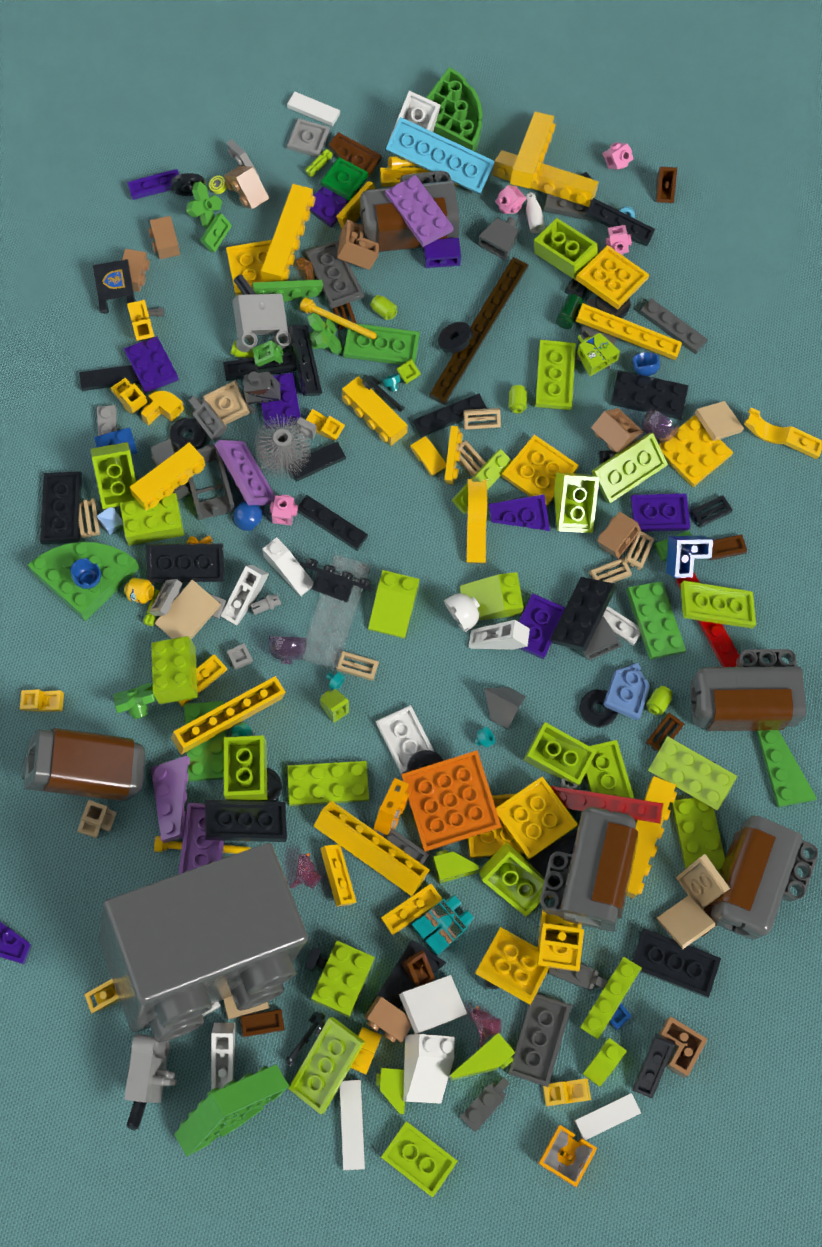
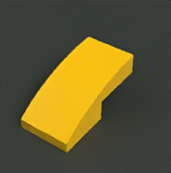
[306,409,345,441]
[410,436,446,476]
[20,689,64,712]
[543,1078,591,1106]

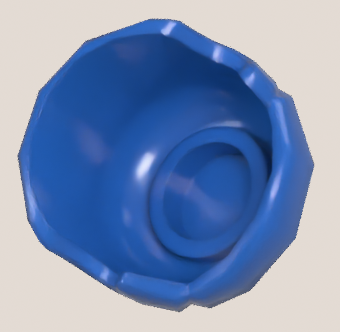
[633,352,660,376]
[233,501,263,531]
[70,558,102,589]

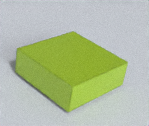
[397,359,421,384]

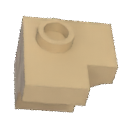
[77,800,117,839]

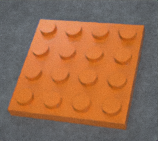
[401,750,502,852]

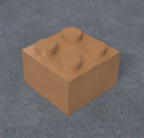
[591,408,644,452]

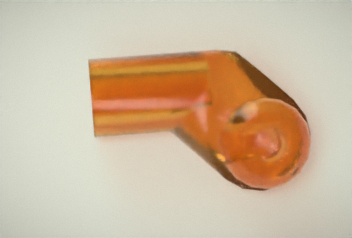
[296,258,314,280]

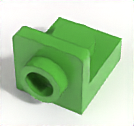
[253,340,283,366]

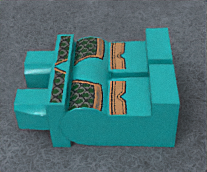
[412,895,474,956]

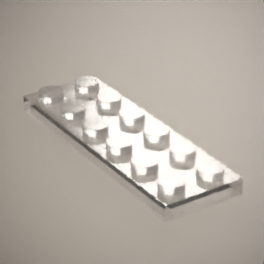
[300,554,370,670]

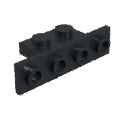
[300,558,375,602]

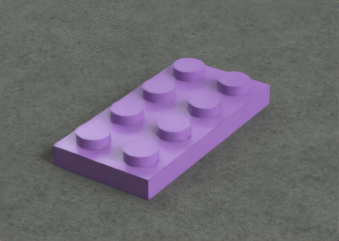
[385,175,454,247]
[215,440,275,505]
[178,803,224,874]

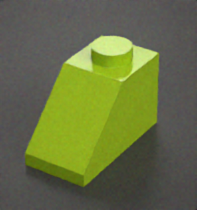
[320,689,350,723]
[433,850,479,884]
[583,1038,626,1087]
[376,1068,405,1115]

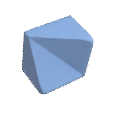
[97,507,123,535]

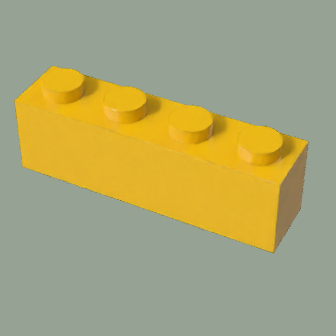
[342,376,408,446]
[129,442,205,511]

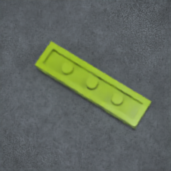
[451,449,512,514]
[580,957,642,1040]

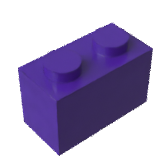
[423,237,461,268]

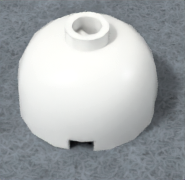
[444,593,480,632]

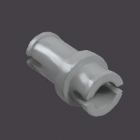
[250,593,281,615]

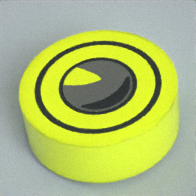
[209,176,227,194]

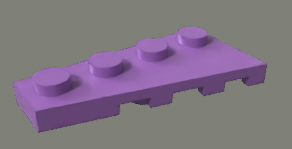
[151,756,190,843]

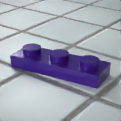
[127,169,179,200]

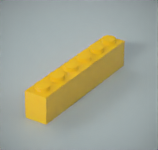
[510,111,556,189]
[492,150,599,207]
[261,184,315,282]
[171,676,286,755]
[627,776,677,899]
[314,800,430,896]

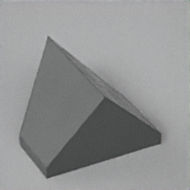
[484,687,526,730]

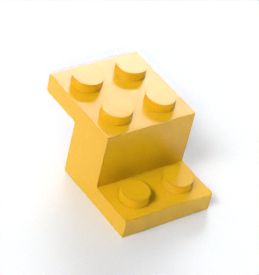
[537,910,584,972]

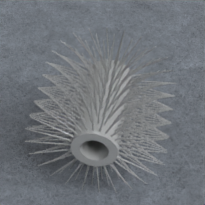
[255,416,311,480]

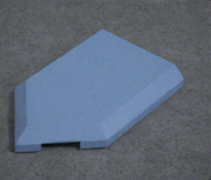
[604,662,650,720]

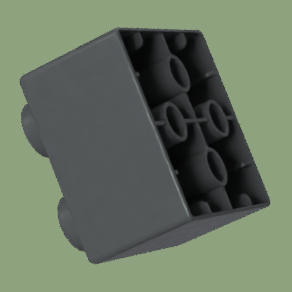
[99,843,308,1042]

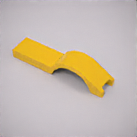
[744,407,822,459]
[466,479,487,564]

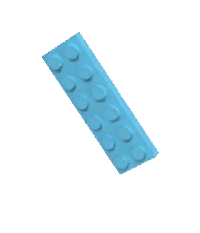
[386,117,495,195]

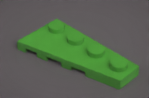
[251,280,323,302]
[757,730,817,808]

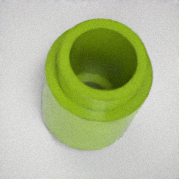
[370,295,397,320]
[509,385,527,414]
[646,686,673,715]

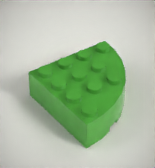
[427,67,483,152]
[27,542,140,621]
[174,1064,289,1157]

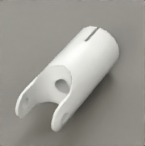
[526,193,546,234]

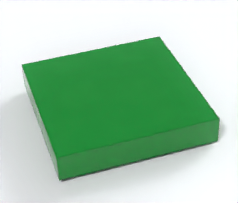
[321,157,368,201]

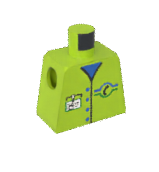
[577,331,620,377]

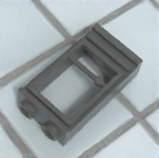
[189,445,235,520]

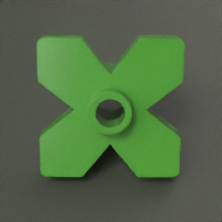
[186,181,222,229]
[307,313,344,355]
[113,683,155,719]

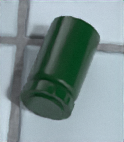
[556,294,584,329]

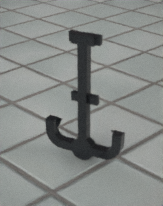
[362,375,405,412]
[285,1011,325,1066]

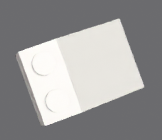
[389,91,441,140]
[403,1034,454,1104]

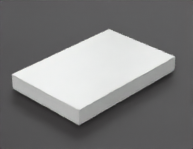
[376,705,434,774]
[399,975,467,1034]

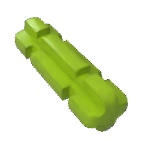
[305,149,332,177]
[143,590,160,627]

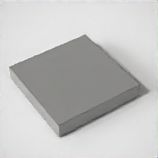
[287,118,330,157]

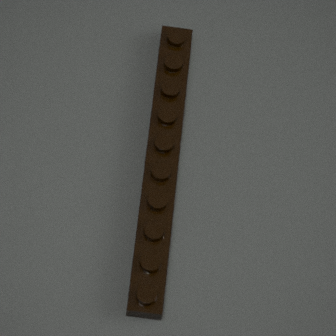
[429,257,529,405]

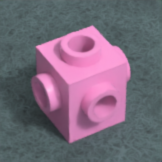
[602,142,634,170]
[495,185,527,214]
[606,225,632,255]
[270,495,298,526]

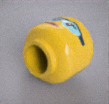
[124,578,154,604]

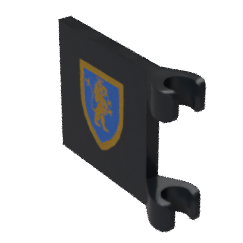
[93,259,136,314]

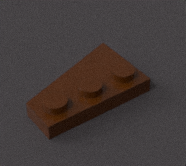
[329,132,382,184]

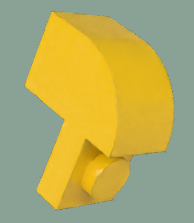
[127,299,154,341]
[111,378,147,414]
[141,391,184,426]
[350,1027,382,1075]

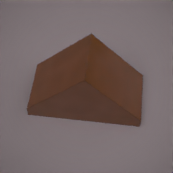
[656,166,678,203]
[401,950,435,987]

